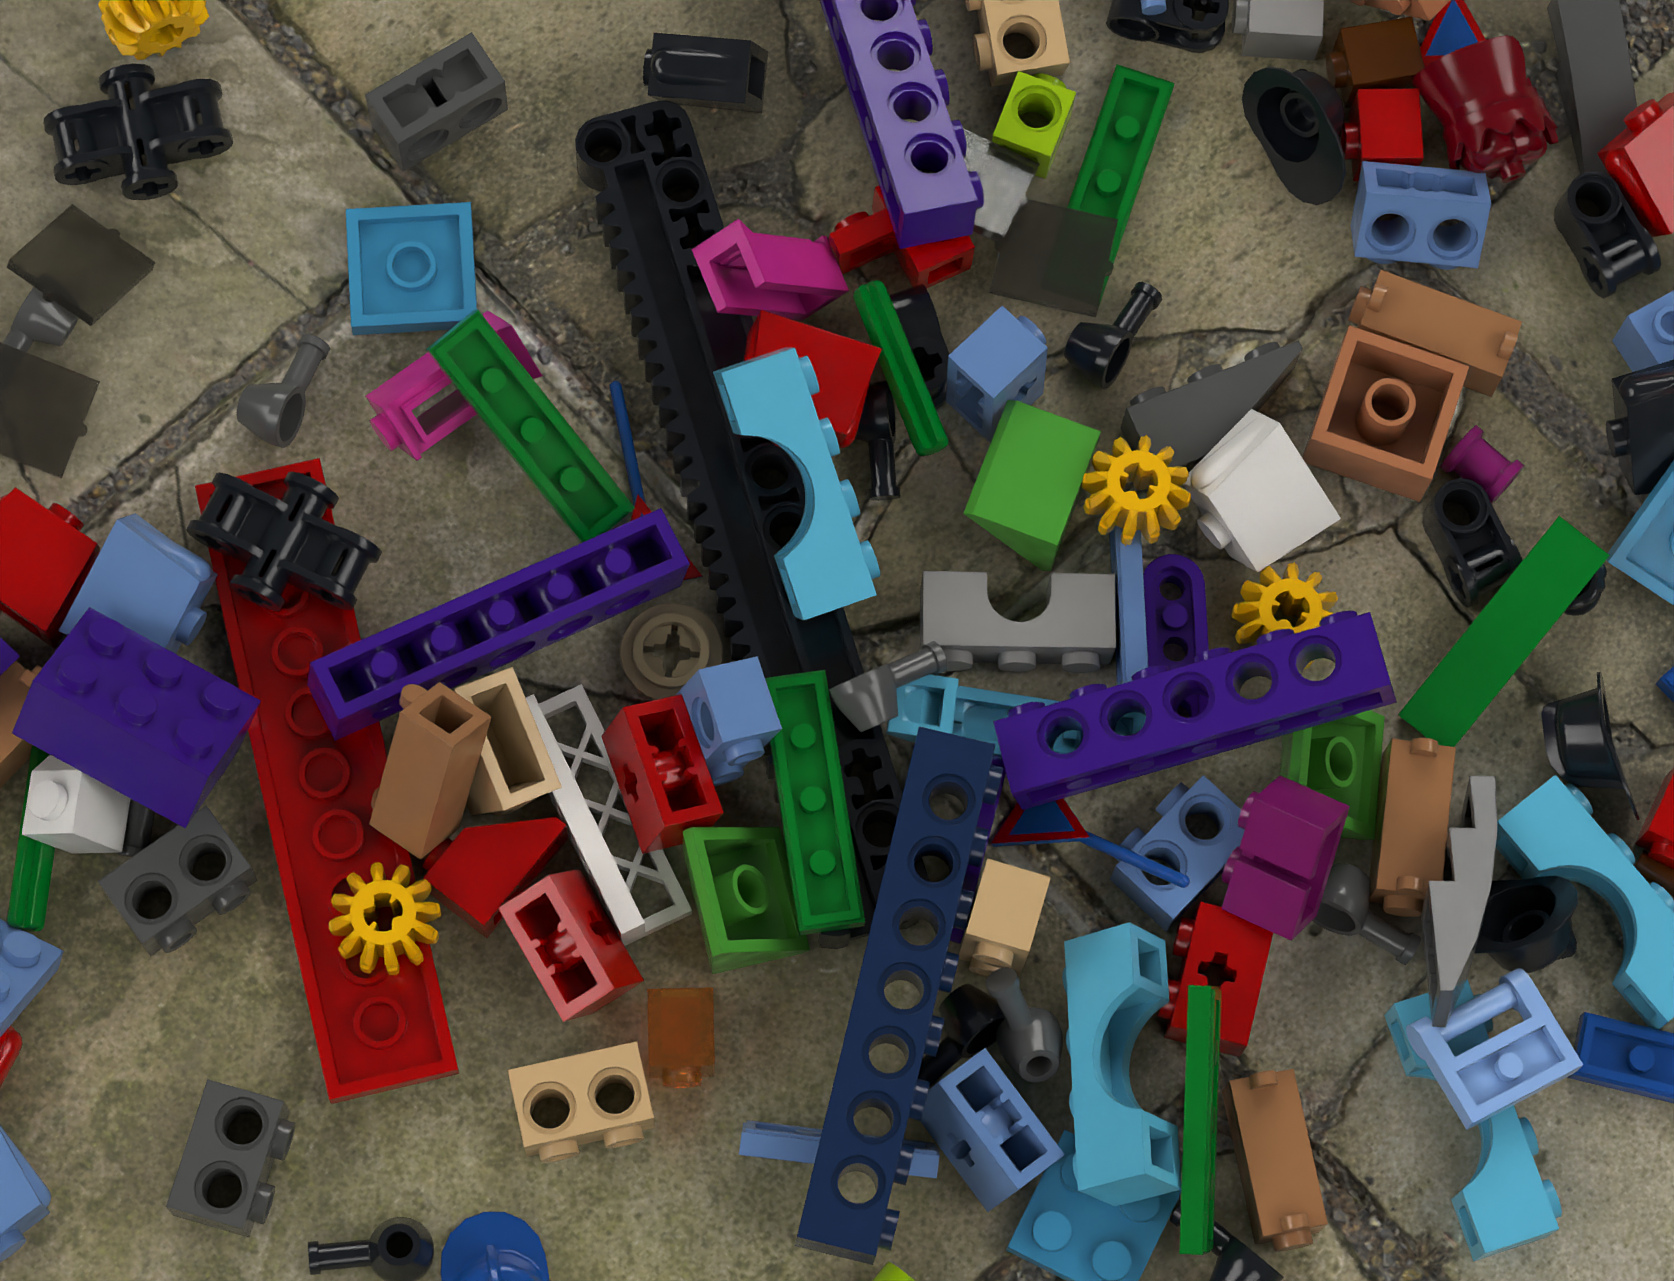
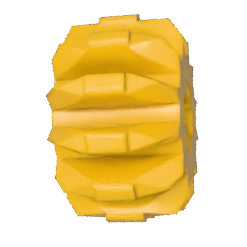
[98,0,209,60]
[1081,435,1191,546]
[1232,562,1338,669]
[328,862,441,975]

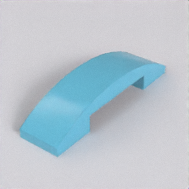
[886,674,1146,758]

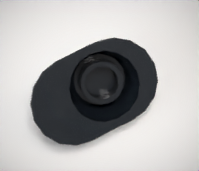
[1242,67,1346,205]
[1541,672,1640,820]
[1474,875,1578,973]

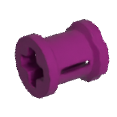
[1440,425,1525,504]

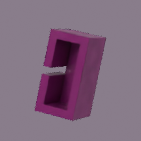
[1222,775,1350,941]

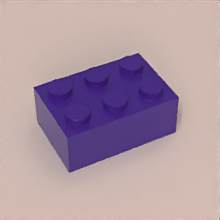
[12,607,261,828]

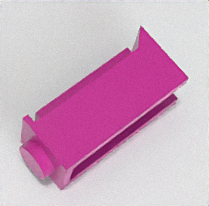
[691,218,849,321]
[365,310,543,461]

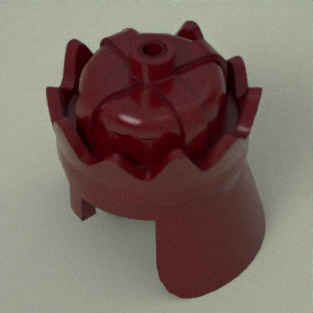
[1412,35,1559,183]

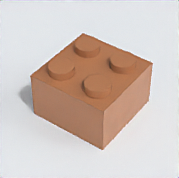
[1302,325,1469,502]

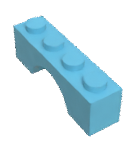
[713,347,880,621]
[1496,775,1674,1030]
[1062,922,1182,1206]
[1384,980,1562,1261]

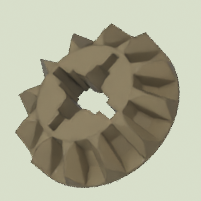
[620,603,723,700]

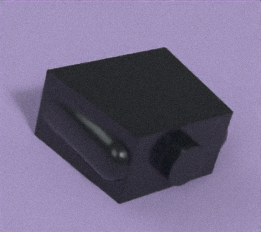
[643,33,768,113]
[1606,360,1674,495]

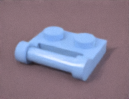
[1406,968,1583,1130]

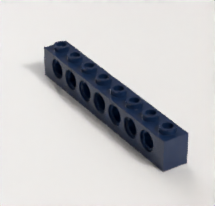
[795,726,1003,1265]

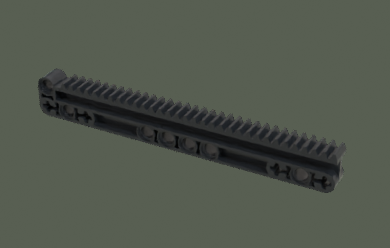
[575,100,929,949]

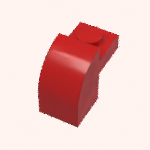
[829,186,975,289]

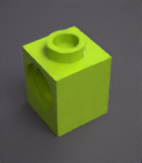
[990,71,1076,179]

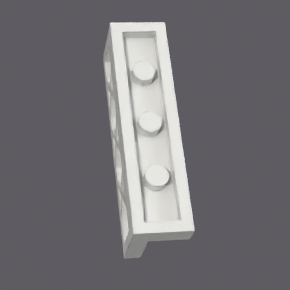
[526,684,692,946]

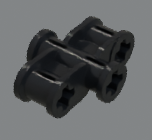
[43,63,233,200]
[186,472,382,611]

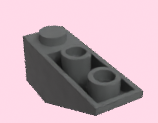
[1120,340,1303,472]

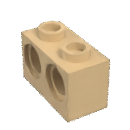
[964,0,1070,87]
[959,858,1051,978]
[508,1041,655,1163]

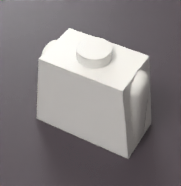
[1183,409,1341,572]

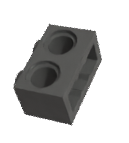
[365,32,508,171]
[98,805,257,956]
[166,1079,296,1238]

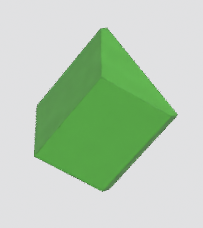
[963,400,1101,571]
[1279,710,1385,840]
[683,827,810,974]

